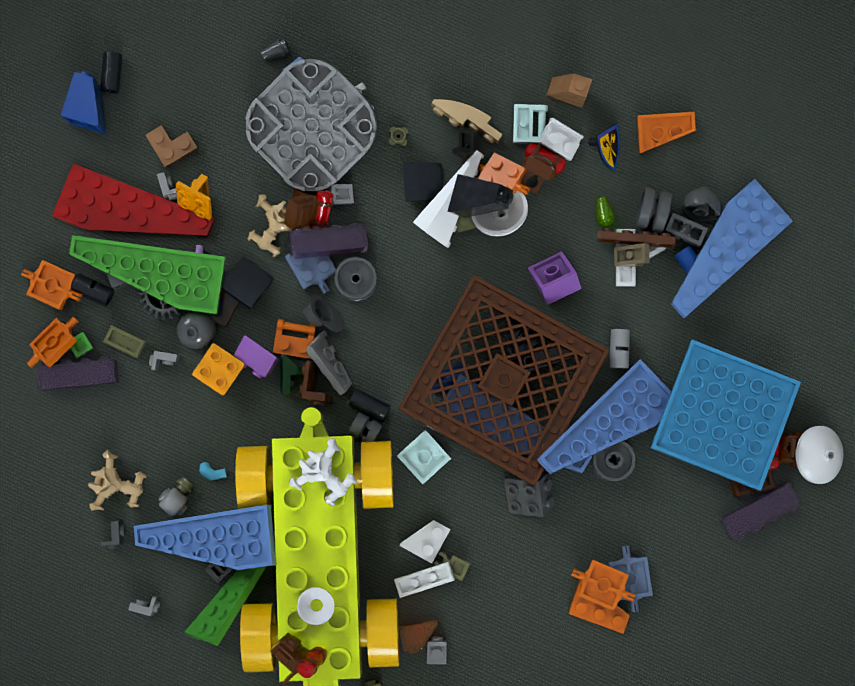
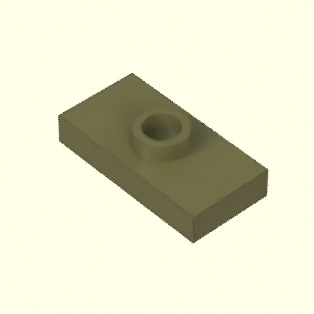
[103,325,146,359]

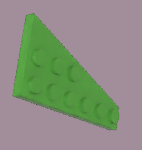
[184,541,275,646]

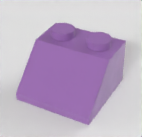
[528,251,582,305]
[234,335,280,379]

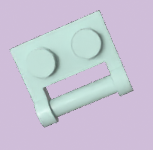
[513,104,548,145]

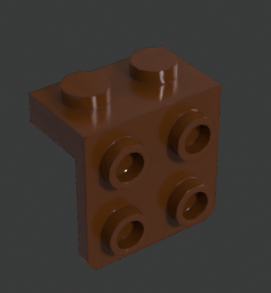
[300,360,333,407]

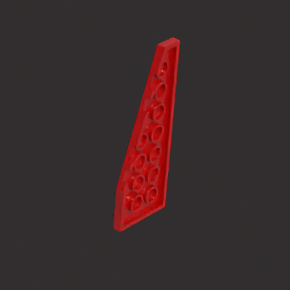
[52,163,215,237]

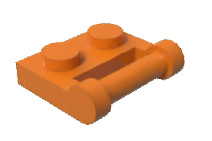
[273,319,316,359]

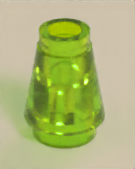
[596,197,615,227]

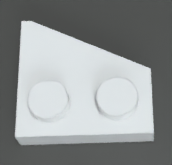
[399,520,450,563]

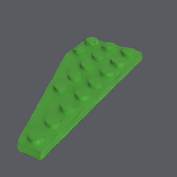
[69,235,226,315]

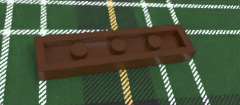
[597,228,676,248]

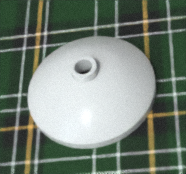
[472,191,528,236]
[796,426,843,484]

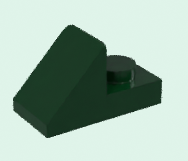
[280,354,302,395]

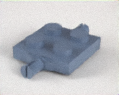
[285,234,336,294]
[608,545,653,612]

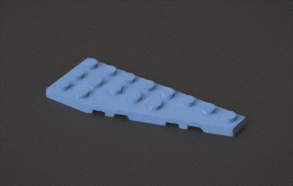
[671,179,793,318]
[537,359,671,474]
[134,505,276,570]

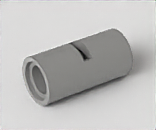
[610,329,630,369]

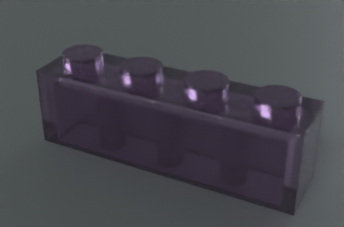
[287,223,369,259]
[36,356,119,391]
[719,483,801,542]

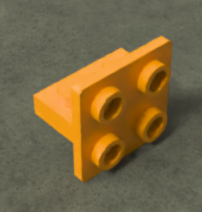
[176,174,212,220]
[192,343,245,396]

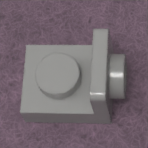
[157,172,177,200]
[324,184,354,205]
[149,351,180,371]
[128,595,161,616]
[427,636,447,664]

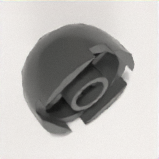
[682,187,721,222]
[176,311,216,349]

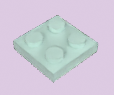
[397,430,451,484]

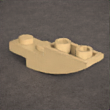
[432,99,502,144]

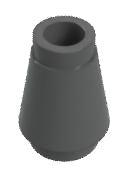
[261,39,290,61]

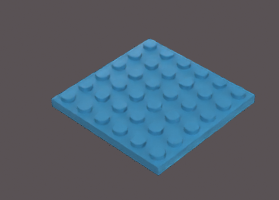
[650,340,801,491]

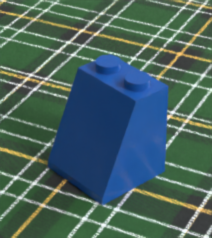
[60,71,106,134]

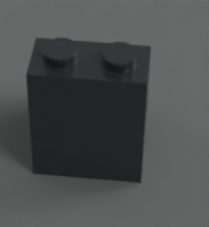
[447,174,513,218]

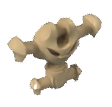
[248,194,311,257]
[88,450,147,511]

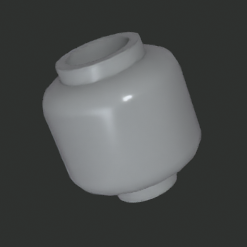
[158,488,187,516]

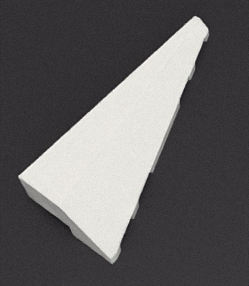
[413,150,484,248]

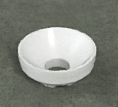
[297,587,335,625]

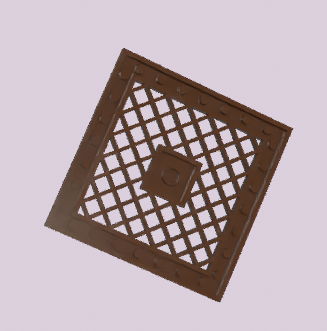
[398,275,610,486]

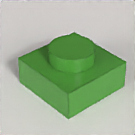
[71,332,94,358]

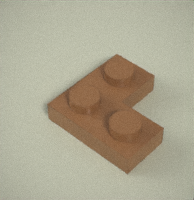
[146,125,198,168]

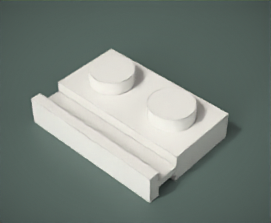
[538,118,584,161]

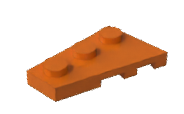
[637,112,696,154]
[568,580,630,634]

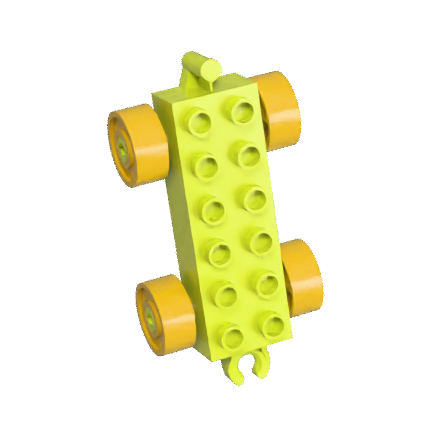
[235,407,399,686]

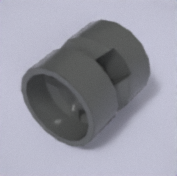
[347,412,383,442]

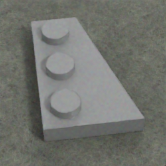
[306,330,352,395]

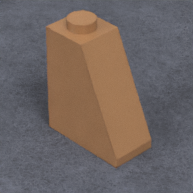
[546,73,592,108]

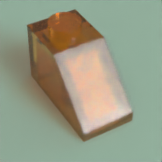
[399,619,438,654]

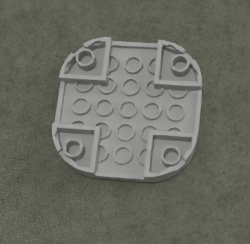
[246,59,377,191]

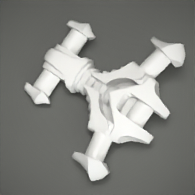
[289,438,357,506]

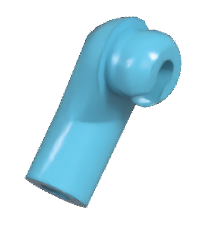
[199,462,227,481]

